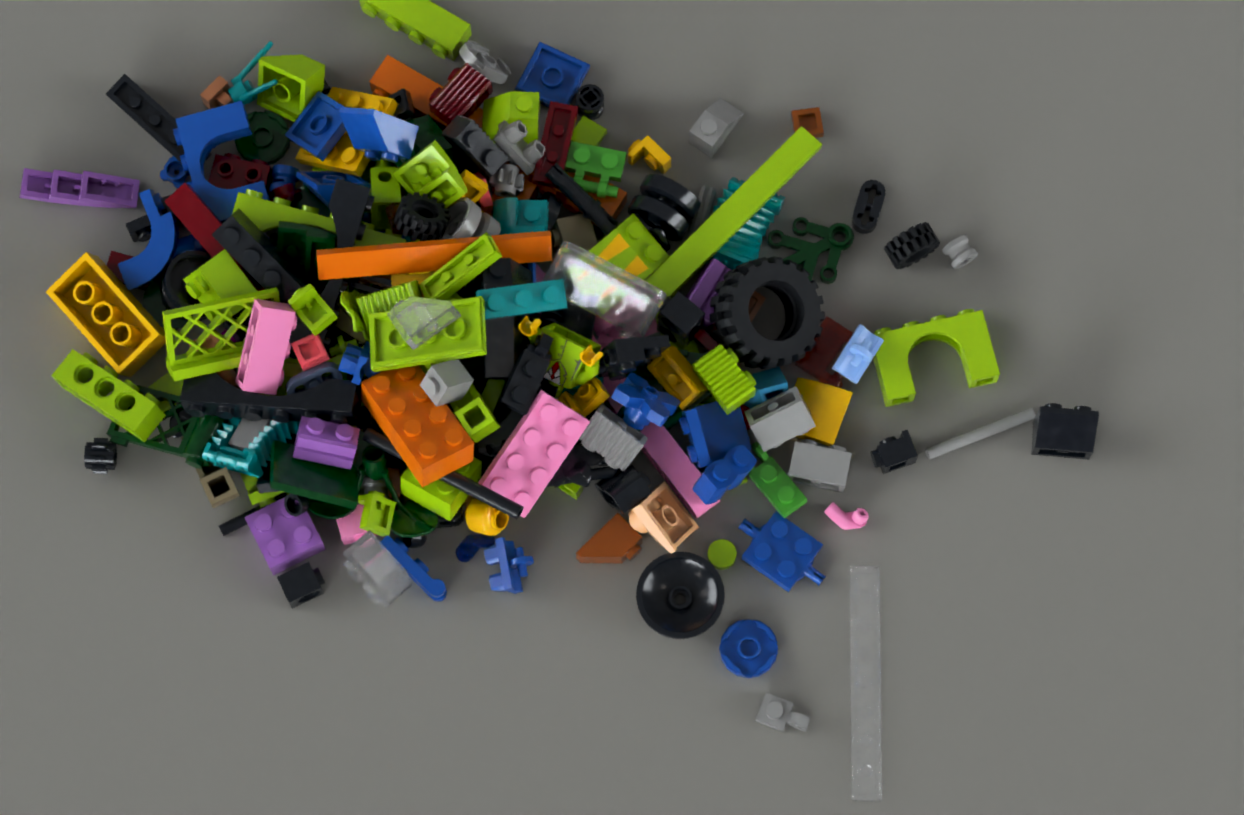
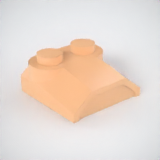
[628,481,699,554]

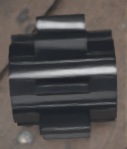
[84,438,117,474]

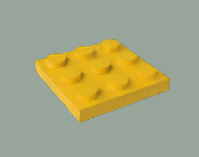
[295,87,399,177]

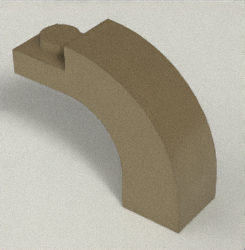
[181,436,240,509]

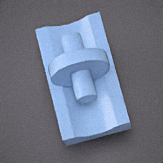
[832,324,884,384]

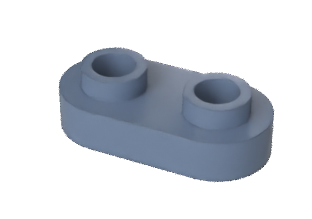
[286,361,343,395]

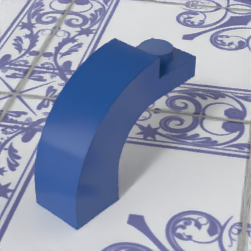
[118,189,179,290]

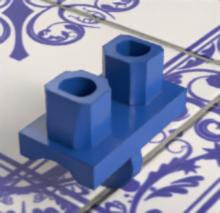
[338,341,382,385]
[484,537,534,594]

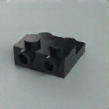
[598,335,671,381]

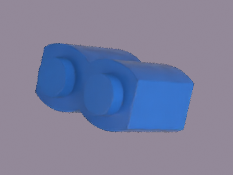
[692,445,757,505]

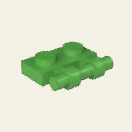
[565,141,627,198]

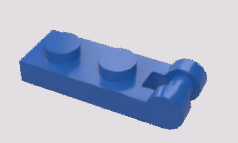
[379,536,447,602]

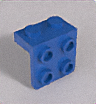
[679,401,751,468]

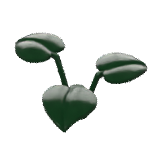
[308,446,438,538]

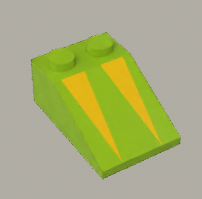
[564,213,670,316]

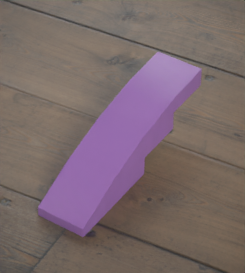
[19,168,140,208]

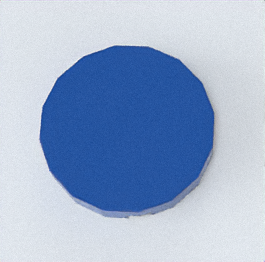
[719,619,778,678]

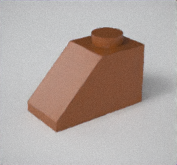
[576,513,642,563]

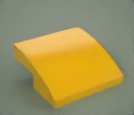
[794,377,853,446]

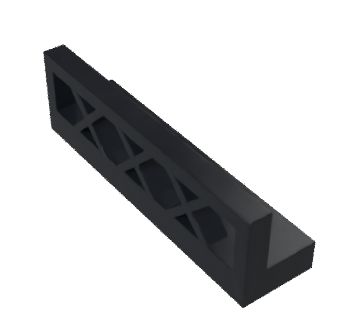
[106,74,212,164]

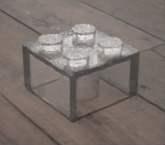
[343,530,412,608]

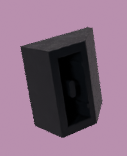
[1031,403,1099,460]

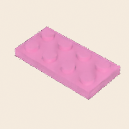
[478,390,590,518]

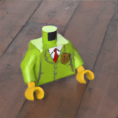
[518,315,603,398]

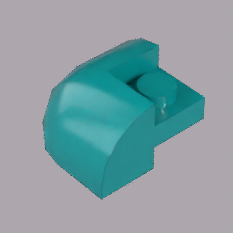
[492,197,549,235]

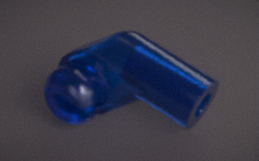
[455,534,495,563]

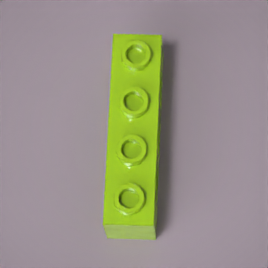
[51,349,166,442]

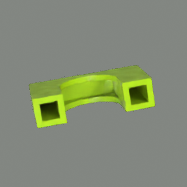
[873,309,1000,407]

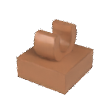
[200,75,233,109]

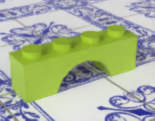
[424,361,501,443]

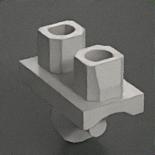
[493,120,545,175]

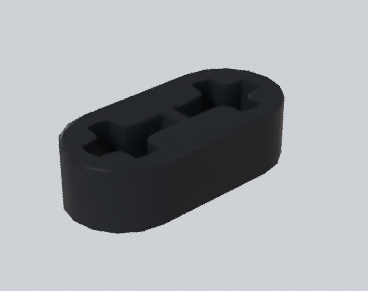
[852,180,886,234]

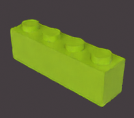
[359,0,472,61]

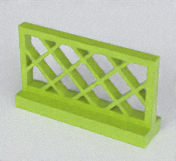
[162,287,280,381]

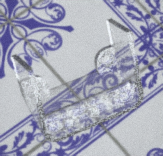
[540,241,667,339]

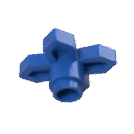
[611,372,681,430]

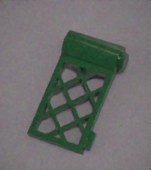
[106,384,229,469]

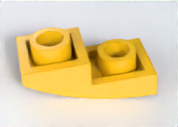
[557,377,610,417]

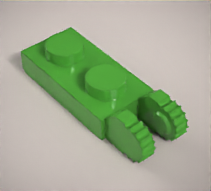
[749,441,807,519]

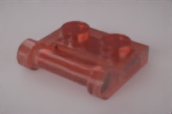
[795,316,853,388]

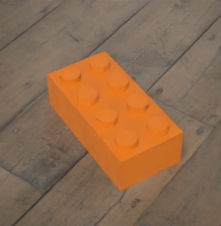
[361,366,474,488]

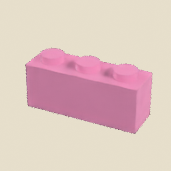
[235,299,297,395]

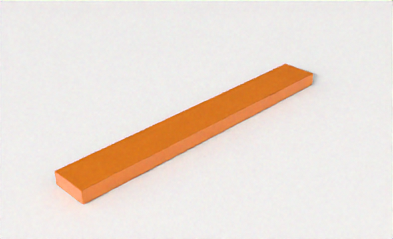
[316,231,552,280]

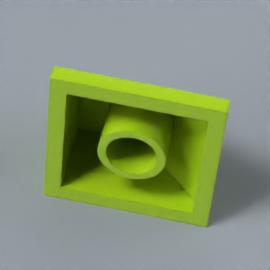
[257,54,325,122]
[482,91,540,144]

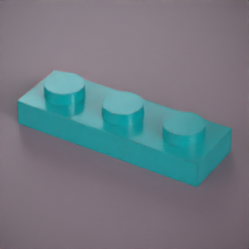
[476,279,568,320]

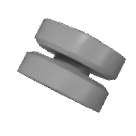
[440,197,501,240]

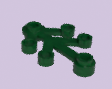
[768,217,854,284]

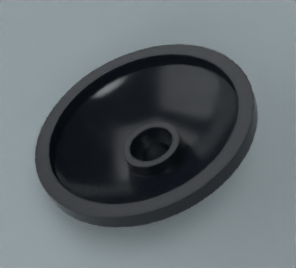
[636,552,725,639]

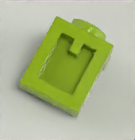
[358,491,396,537]

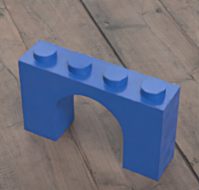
[173,101,270,223]

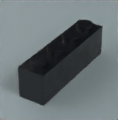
[211,208,320,304]

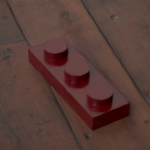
[532,101,578,188]

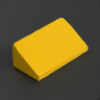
[647,346,708,410]

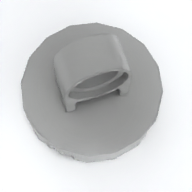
[459,40,511,84]

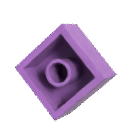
[244,497,326,576]

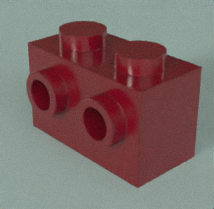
[208,153,273,190]

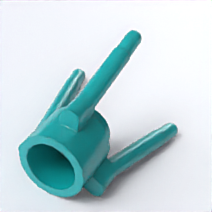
[228,41,278,105]

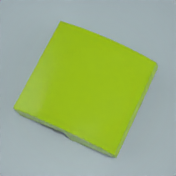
[392,140,468,208]

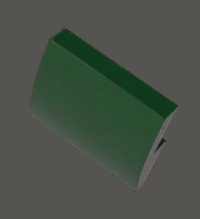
[277,221,336,287]

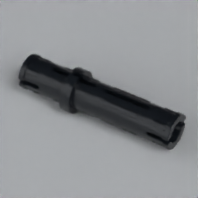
[544,163,618,235]

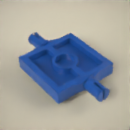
[738,511,826,593]

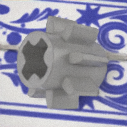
[489,164,525,198]

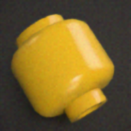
[465,498,509,536]

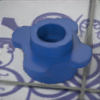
[160,156,190,188]

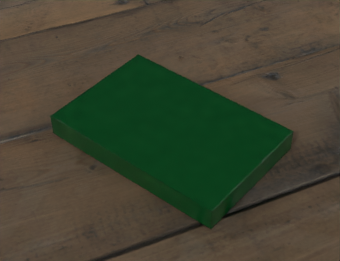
[270,440,358,509]

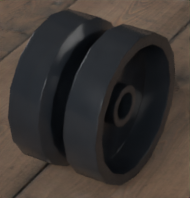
[628,173,701,241]
[160,250,212,321]

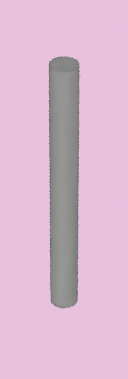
[925,408,1036,460]

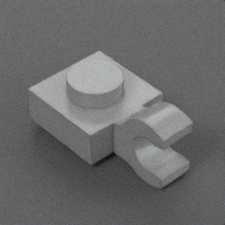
[755,692,810,732]

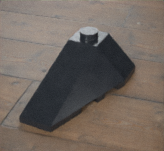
[474,258,533,380]

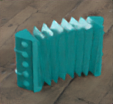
[705,177,785,270]
[202,417,300,478]

